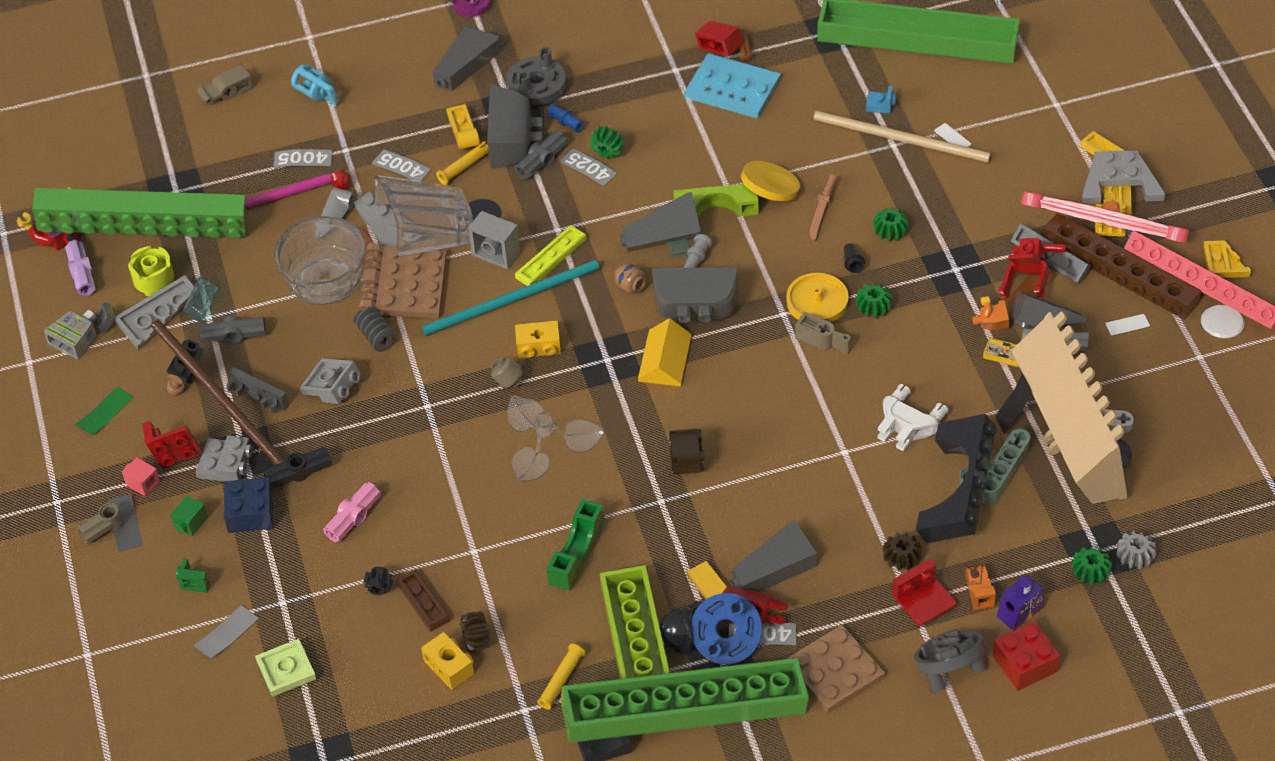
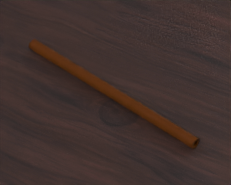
[151,319,286,465]

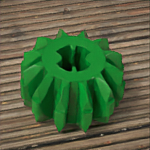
[590,125,625,159]
[873,207,909,242]
[856,282,892,319]
[1071,546,1112,586]

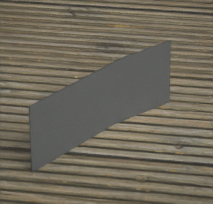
[107,494,142,552]

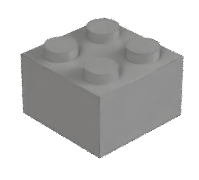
[468,211,521,269]

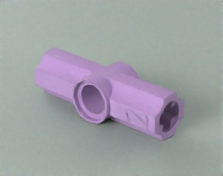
[65,240,96,297]

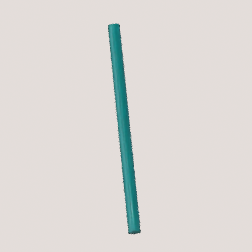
[421,260,600,336]

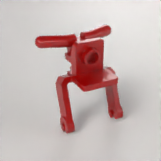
[999,238,1067,299]

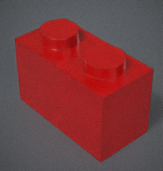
[695,20,743,56]

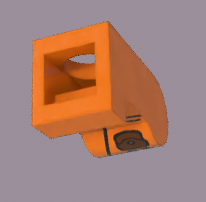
[965,565,996,610]

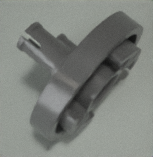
[506,46,566,105]
[914,630,987,692]

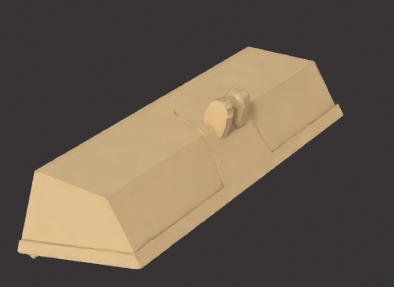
[1012,312,1127,504]

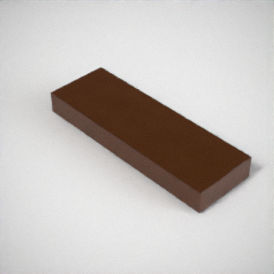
[396,569,450,632]

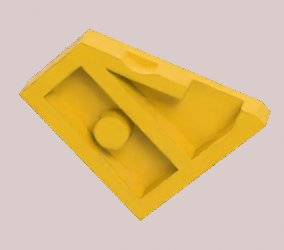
[1203,240,1251,278]

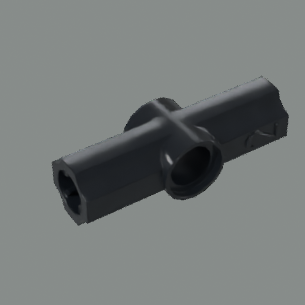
[263,446,332,487]

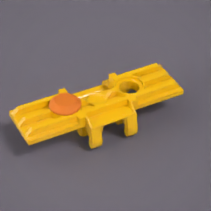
[1087,186,1132,236]

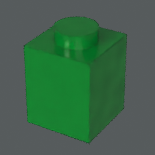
[170,496,208,536]

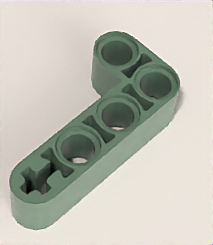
[959,429,1030,506]

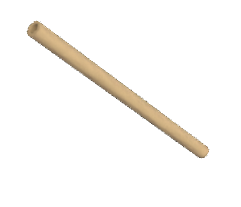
[814,110,991,163]

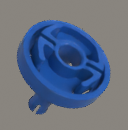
[691,593,762,664]

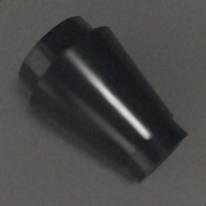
[843,243,865,273]

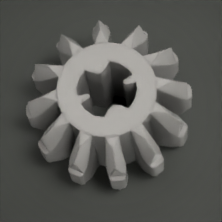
[1116,530,1156,570]

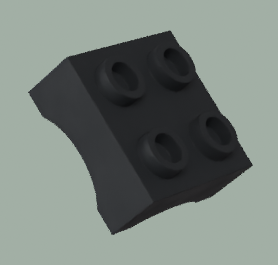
[577,736,632,761]

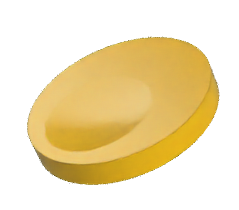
[741,161,800,201]
[786,273,848,323]

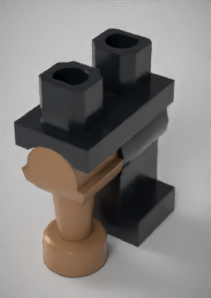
[166,339,204,396]

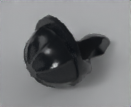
[659,601,703,654]

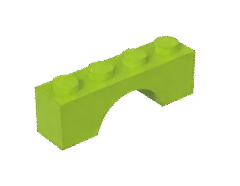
[673,184,758,217]

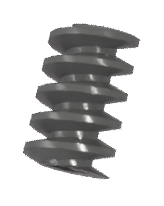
[353,306,395,352]

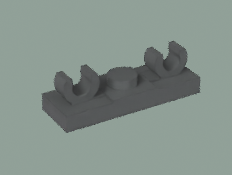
[226,367,289,413]

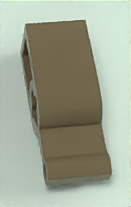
[197,65,253,105]
[795,312,851,354]

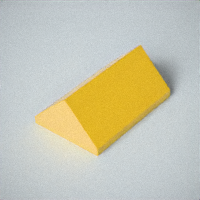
[638,318,692,386]

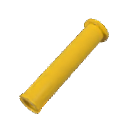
[436,141,489,185]
[537,644,586,710]

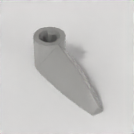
[315,187,355,237]

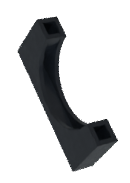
[916,414,996,543]

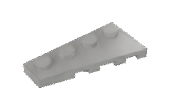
[354,192,424,248]
[114,275,197,350]

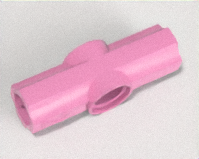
[323,482,381,543]

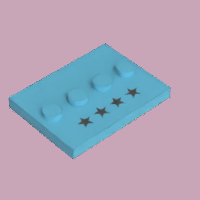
[684,53,781,119]

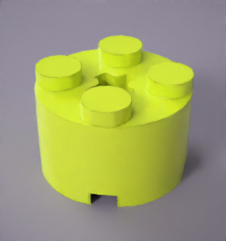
[128,246,175,296]

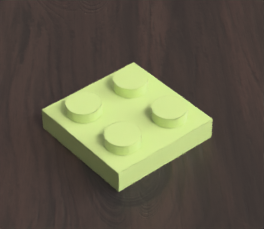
[255,639,316,697]

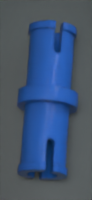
[547,104,584,133]

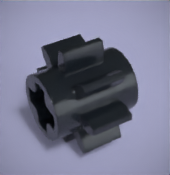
[364,566,393,595]

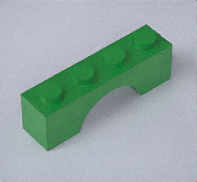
[546,498,605,591]

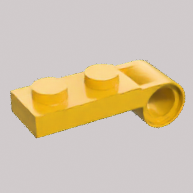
[446,104,480,150]

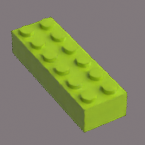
[600,565,670,679]

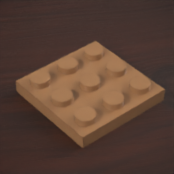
[785,625,885,714]

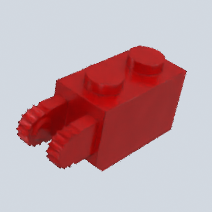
[720,585,788,625]

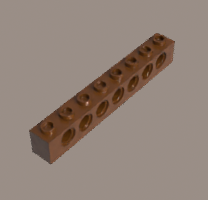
[1042,213,1201,320]

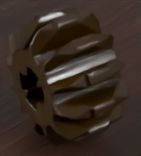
[883,532,922,571]
[460,611,490,651]

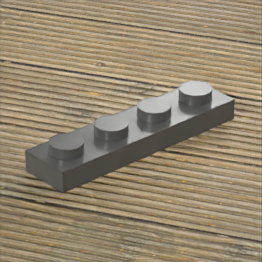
[1010,223,1091,283]

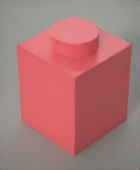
[122,457,160,497]

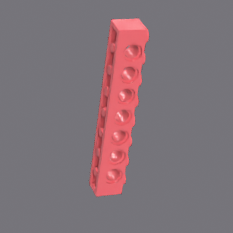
[1124,231,1275,331]

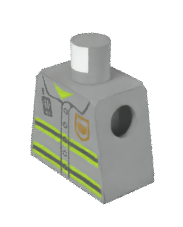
[44,310,96,360]

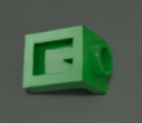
[176,559,210,593]

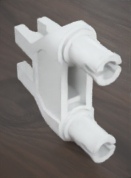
[878,384,949,452]

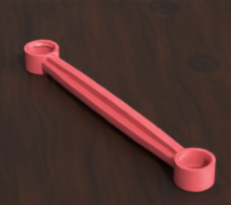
[1021,191,1189,243]

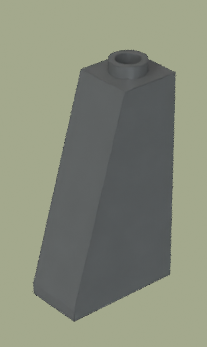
[433,26,502,91]
[620,192,701,252]
[731,520,817,592]

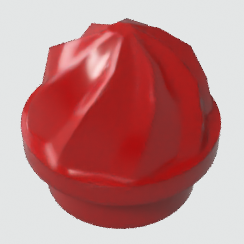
[330,169,351,190]

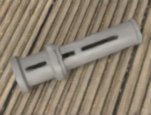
[682,234,712,268]

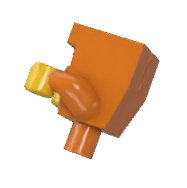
[972,297,1009,331]

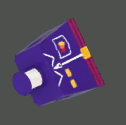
[997,575,1045,631]

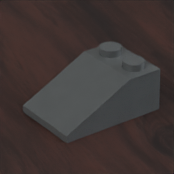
[1009,290,1087,329]

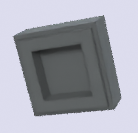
[95,302,115,333]

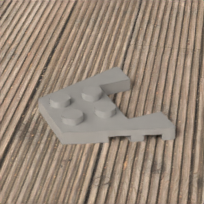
[1081,150,1165,204]

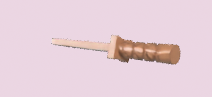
[809,175,837,242]

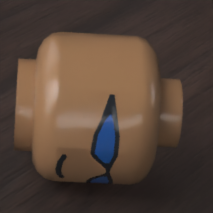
[615,263,646,294]

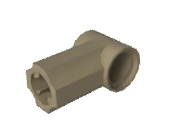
[77,503,124,544]

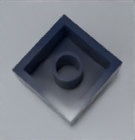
[224,477,273,533]

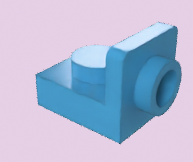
[866,86,896,113]

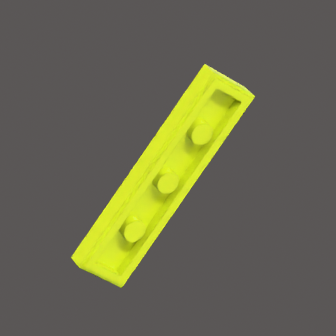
[515,225,587,286]

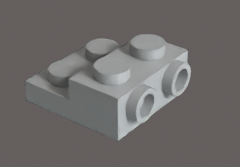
[299,358,361,404]
[195,435,253,482]

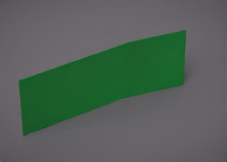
[75,387,134,435]

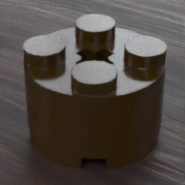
[669,428,704,475]

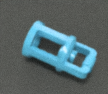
[291,64,339,106]

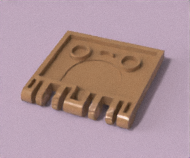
[358,243,446,319]

